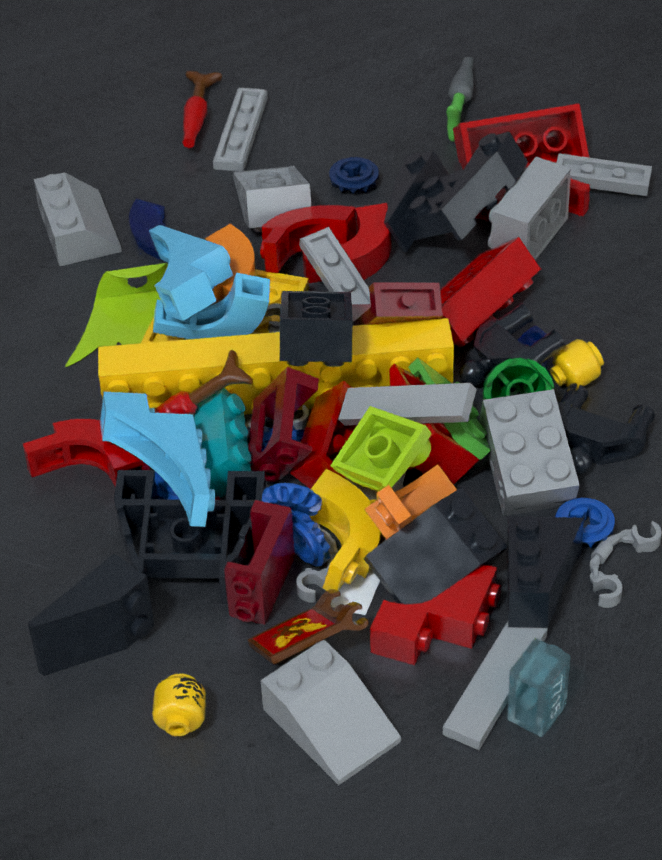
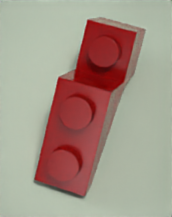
[370,565,501,665]

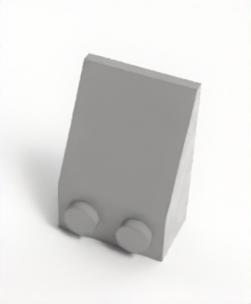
[233,166,311,232]
[261,640,401,785]

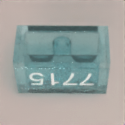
[507,638,571,737]

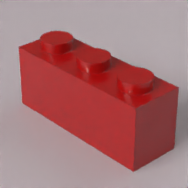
[291,381,357,489]

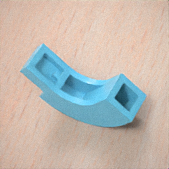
[153,272,270,340]

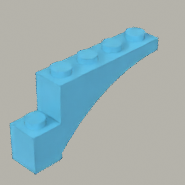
[149,225,233,321]
[100,392,215,527]

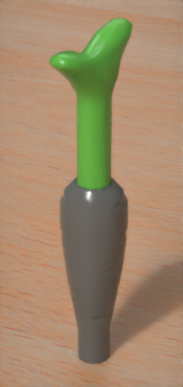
[446,57,474,142]

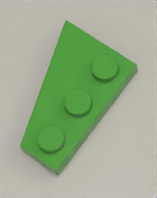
[408,357,491,460]

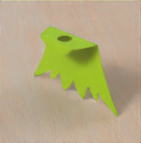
[65,263,168,367]

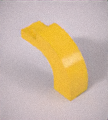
[310,469,380,591]

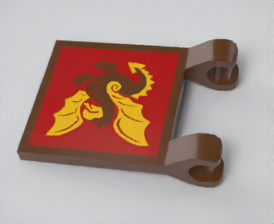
[247,589,368,665]

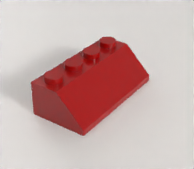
[453,103,589,170]
[440,237,541,348]

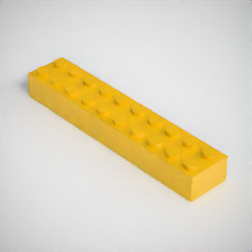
[98,318,454,415]

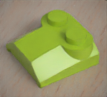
[330,406,432,492]

